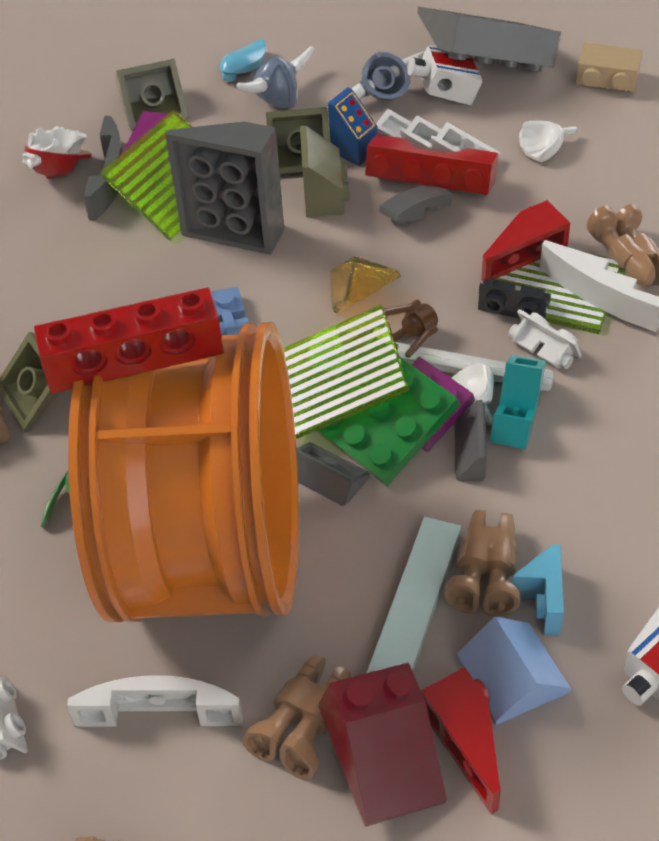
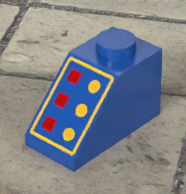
[328,87,378,166]

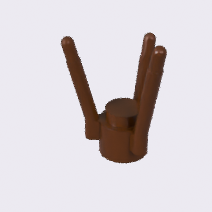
[357,299,438,359]

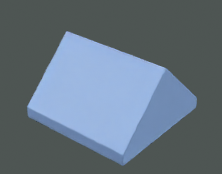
[456,616,571,725]

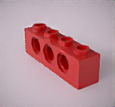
[34,287,224,394]

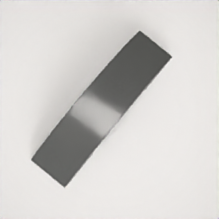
[83,116,123,220]

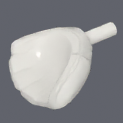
[519,120,577,162]
[452,363,494,428]

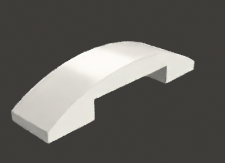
[67,675,243,727]

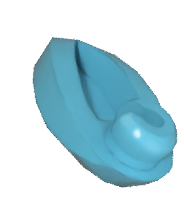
[219,39,266,82]

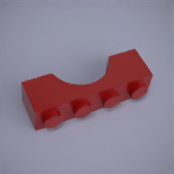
[365,134,499,195]

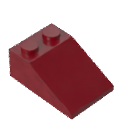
[318,662,447,827]

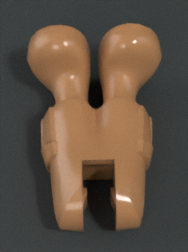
[587,204,659,287]
[444,510,521,617]
[242,655,351,780]

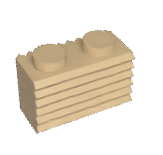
[576,42,643,93]

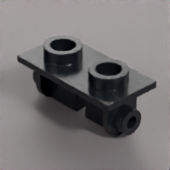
[478,277,552,319]

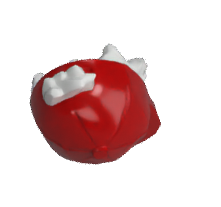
[22,126,92,179]

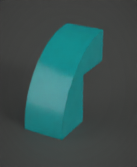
[490,355,547,449]

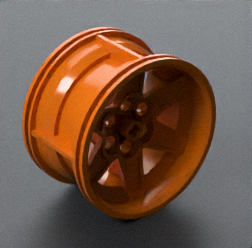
[68,322,299,623]

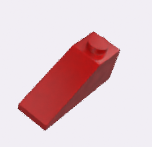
[481,200,571,281]
[421,667,501,814]

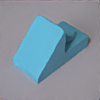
[512,544,564,635]

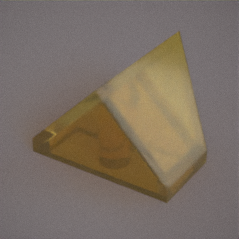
[330,256,401,314]

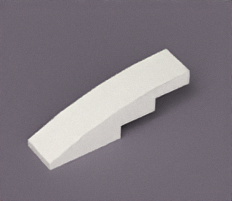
[376,109,500,156]
[540,240,659,332]

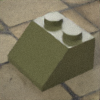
[116,58,189,130]
[265,107,330,174]
[300,126,350,217]

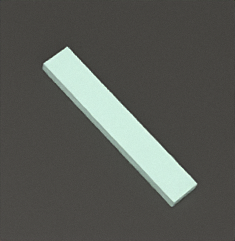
[367,516,462,673]

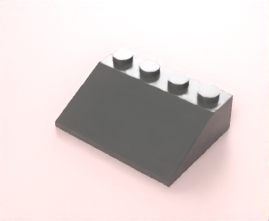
[417,6,561,71]
[165,121,285,255]

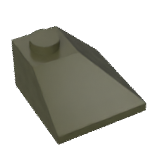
[0,332,55,432]

